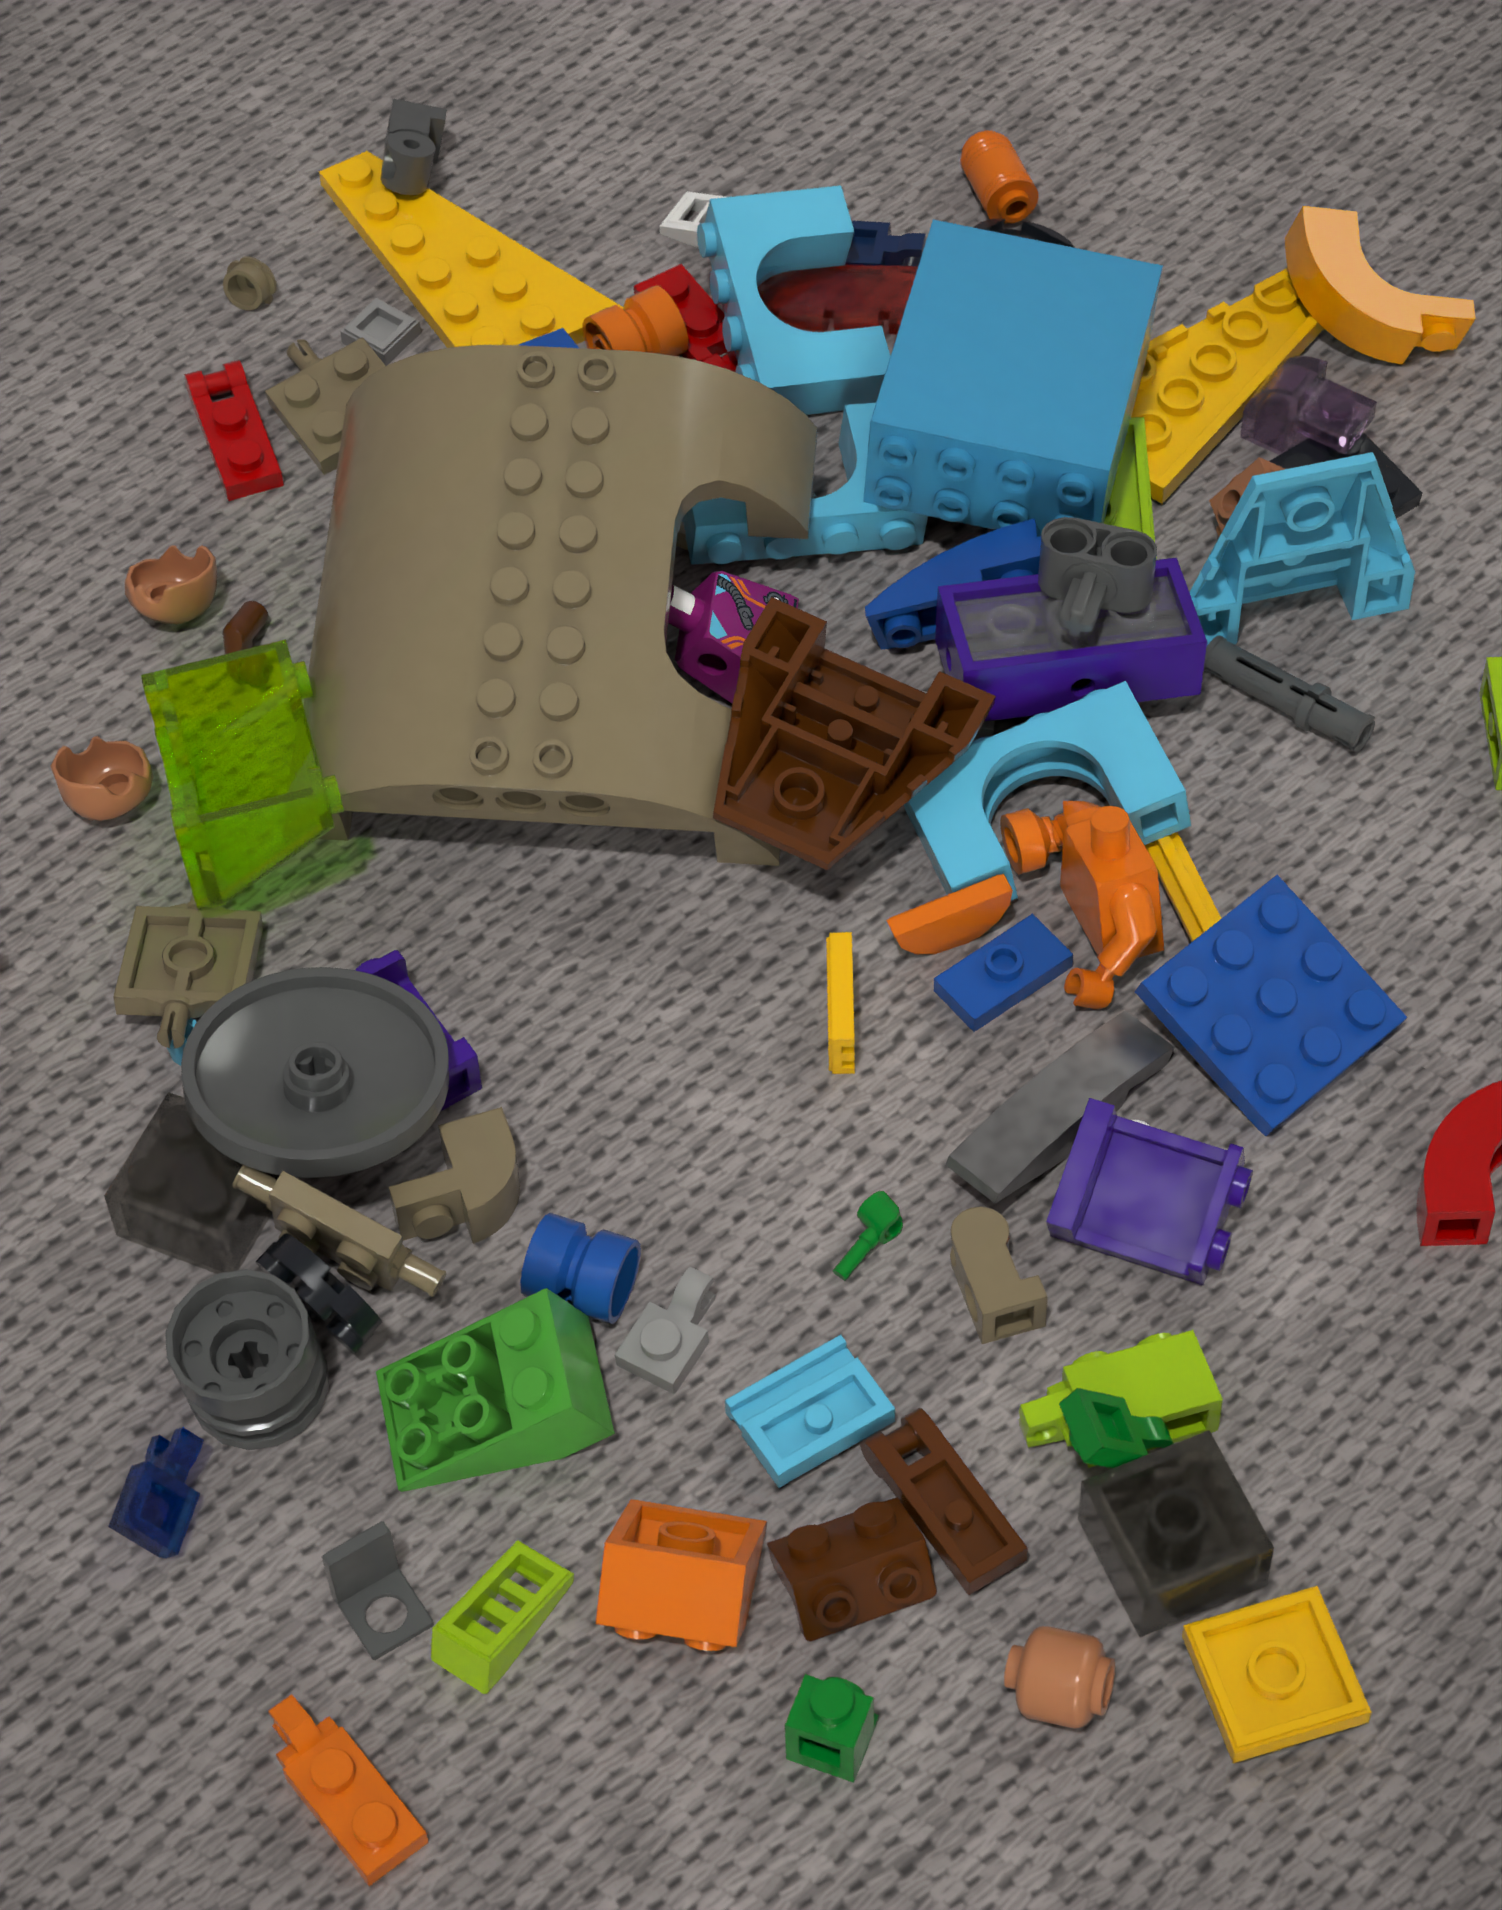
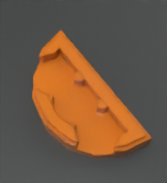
[886,873,1013,954]

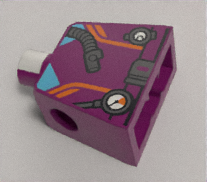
[668,571,799,704]

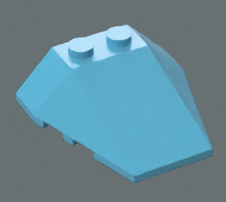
[1189,452,1415,646]

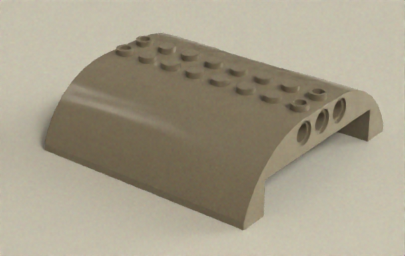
[286,345,817,866]

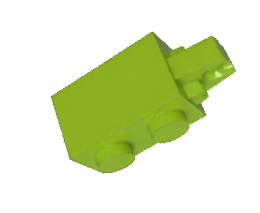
[1018,1330,1223,1468]

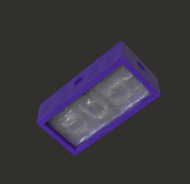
[935,557,1207,721]

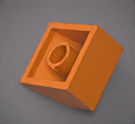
[595,1499,767,1651]

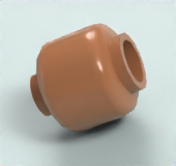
[1004,1626,1115,1728]

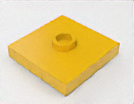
[1182,1586,1371,1763]

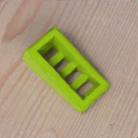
[431,1540,574,1694]

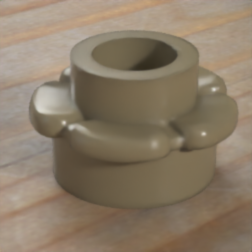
[223,256,277,311]

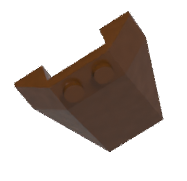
[713,597,996,870]

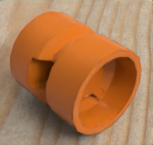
[582,285,689,357]

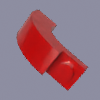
[1416,1080,1502,1246]

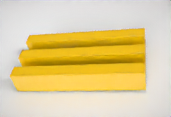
[826,932,855,1074]

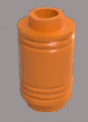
[960,130,1039,224]

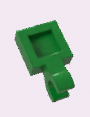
[1059,1388,1174,1472]

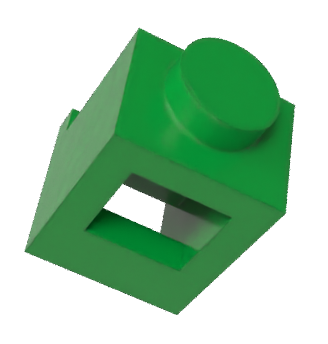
[785,1674,879,1783]

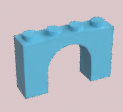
[697,185,891,415]
[682,403,928,565]
[904,681,1191,901]

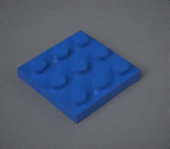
[1135,874,1407,1136]

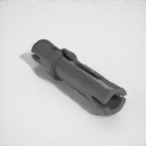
[1204,635,1375,752]

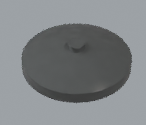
[181,967,449,1178]

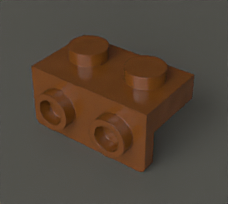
[767,1497,937,1641]

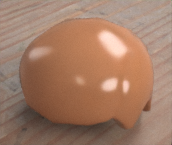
[124,545,217,624]
[51,736,154,821]

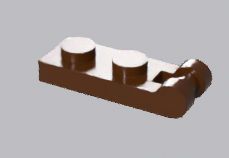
[860,1408,1028,1595]

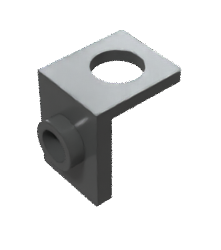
[322,1521,434,1660]

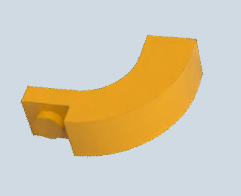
[1284,206,1476,364]

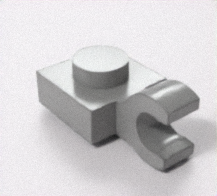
[615,1266,716,1395]

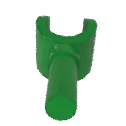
[833,1191,903,1281]

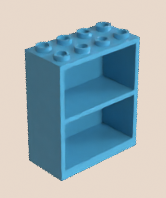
[863,219,1163,534]

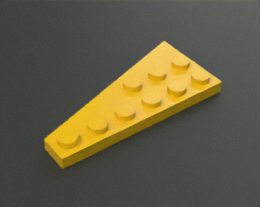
[319,151,624,348]
[1131,268,1324,504]

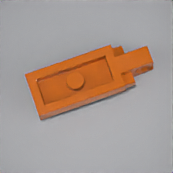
[268,1694,429,1886]

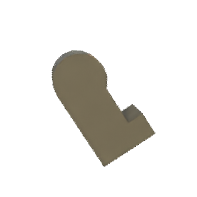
[950,1207,1047,1344]

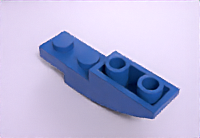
[865,518,1041,649]

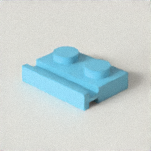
[725,1335,895,1488]

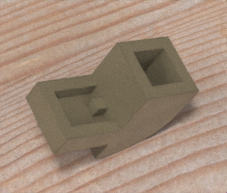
[389,1107,520,1244]

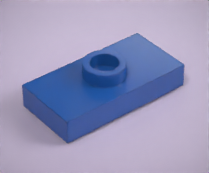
[934,913,1073,1032]

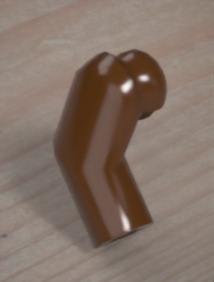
[222,601,269,682]

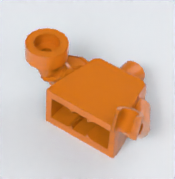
[1000,801,1164,1009]

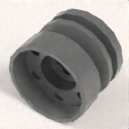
[165,1269,329,1450]

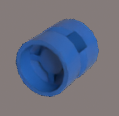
[520,1213,641,1324]

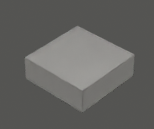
[340,298,421,366]

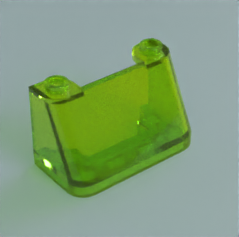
[141,639,344,912]

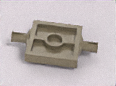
[265,337,386,475]
[113,875,263,1048]
[232,1165,446,1297]

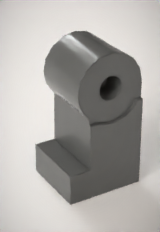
[380,99,447,195]

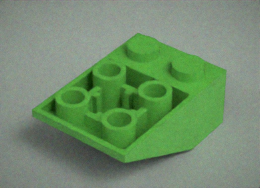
[376,1288,615,1492]

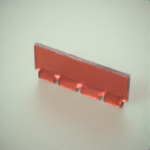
[758,265,918,335]

